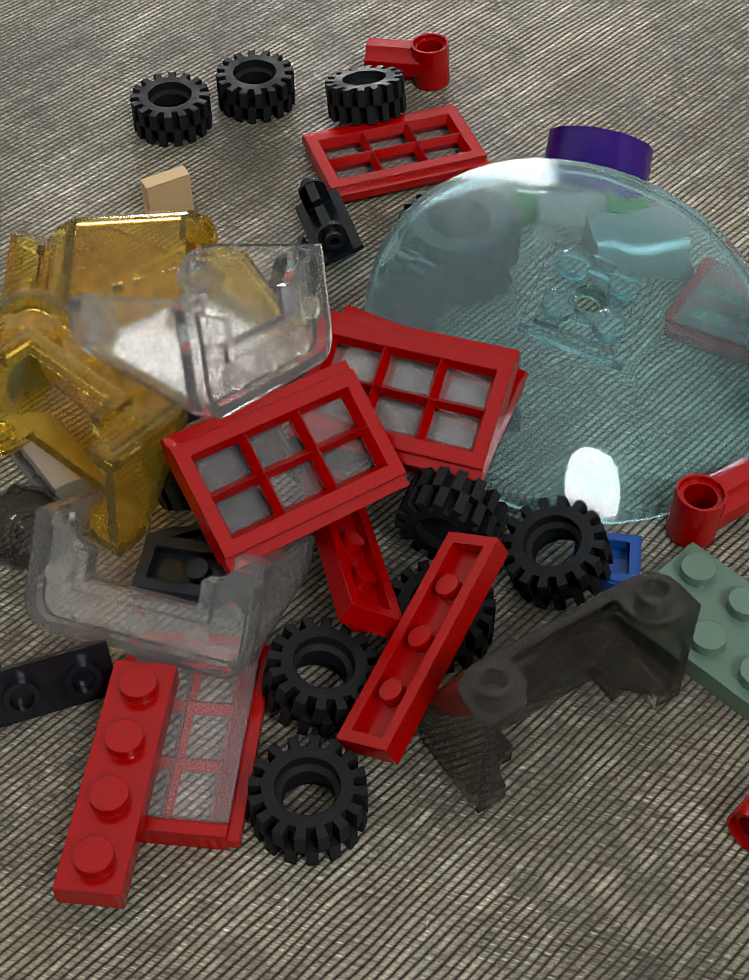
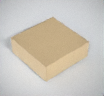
[140,165,194,226]

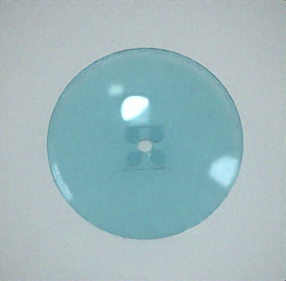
[364,158,749,524]

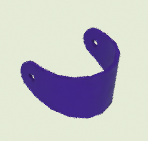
[541,125,653,193]

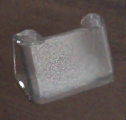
[66,244,332,419]
[25,485,315,679]

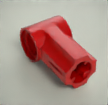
[364,33,450,91]
[665,457,749,548]

